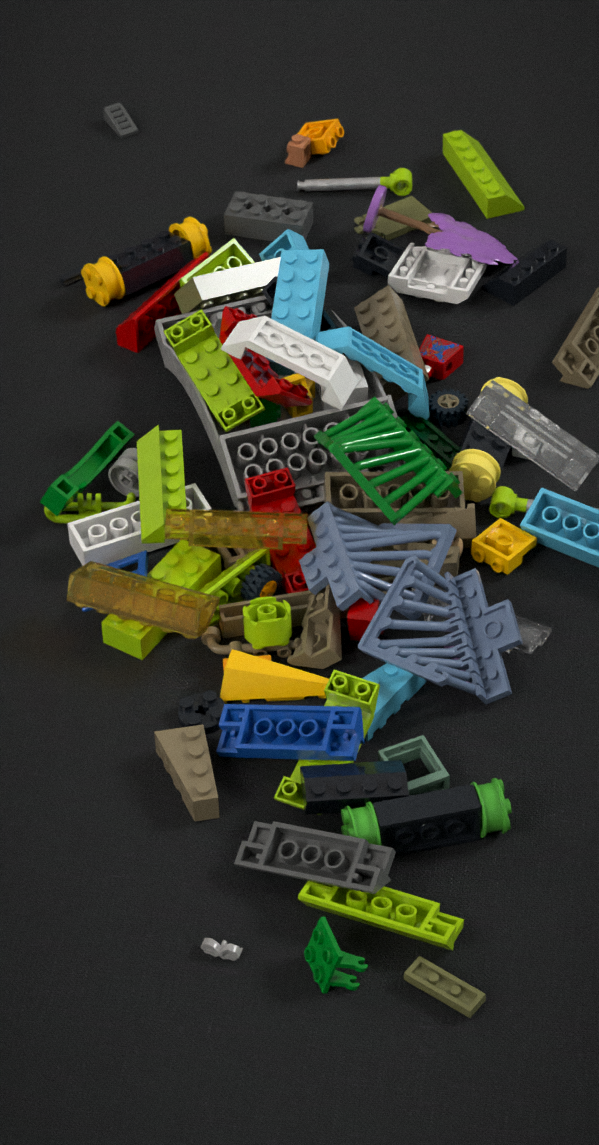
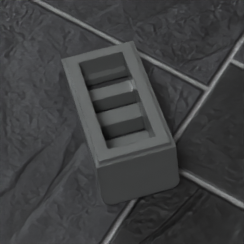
[104,103,139,139]

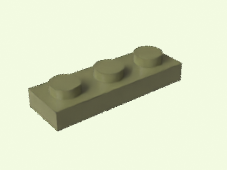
[404,956,486,1018]

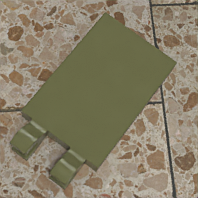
[354,196,432,241]

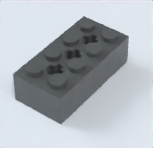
[224,191,313,241]

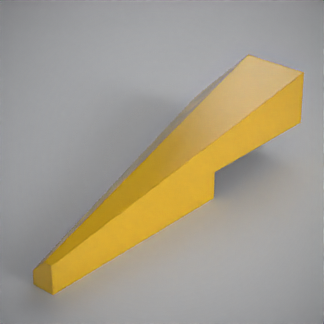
[220,649,329,704]

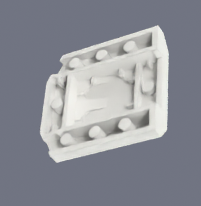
[388,242,488,304]

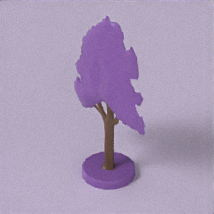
[363,185,517,265]

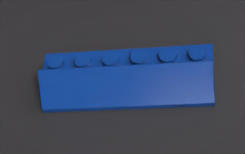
[216,704,365,761]

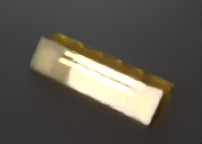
[165,508,308,550]

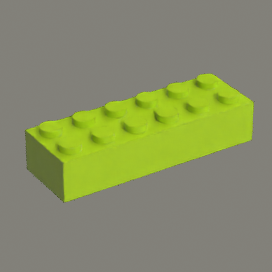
[101,539,222,660]

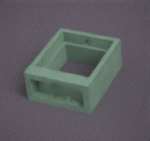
[378,735,450,795]

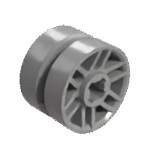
[108,448,139,497]

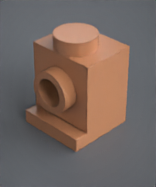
[285,134,311,168]

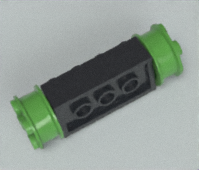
[341,778,512,856]

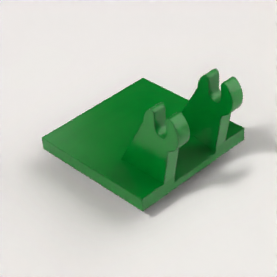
[304,917,368,993]

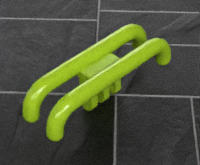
[44,492,136,524]

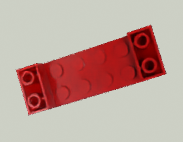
[219,306,313,407]
[244,467,316,594]

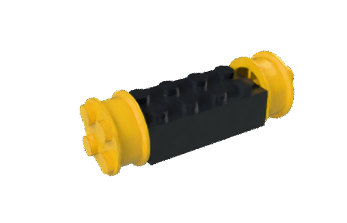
[81,216,212,306]

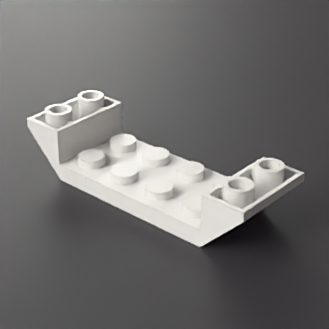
[221,316,358,410]

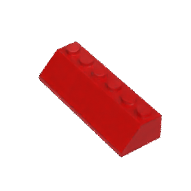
[116,252,209,353]

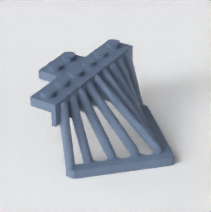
[299,501,456,621]
[358,556,523,705]

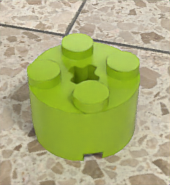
[243,596,292,649]

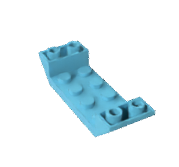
[316,326,429,420]

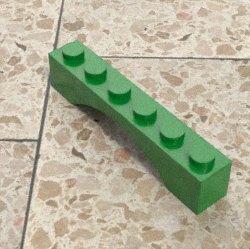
[40,421,135,516]

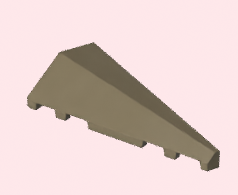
[379,503,476,548]
[287,584,342,669]

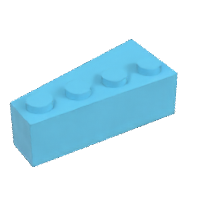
[362,663,426,741]

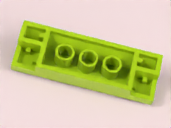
[137,424,188,544]
[298,881,464,951]

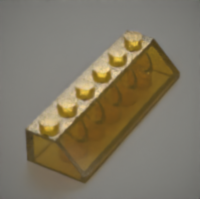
[67,561,220,639]

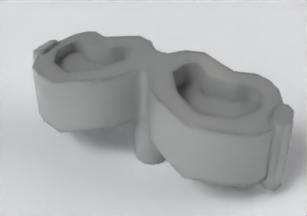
[201,938,243,961]

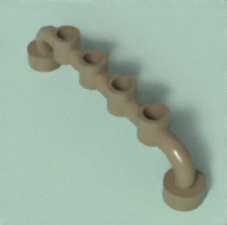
[201,626,296,658]

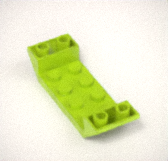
[163,309,265,432]
[274,670,380,815]

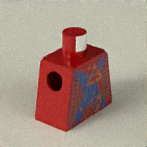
[419,334,464,380]

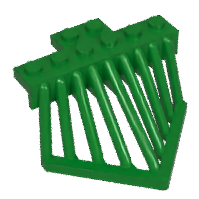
[314,396,463,526]

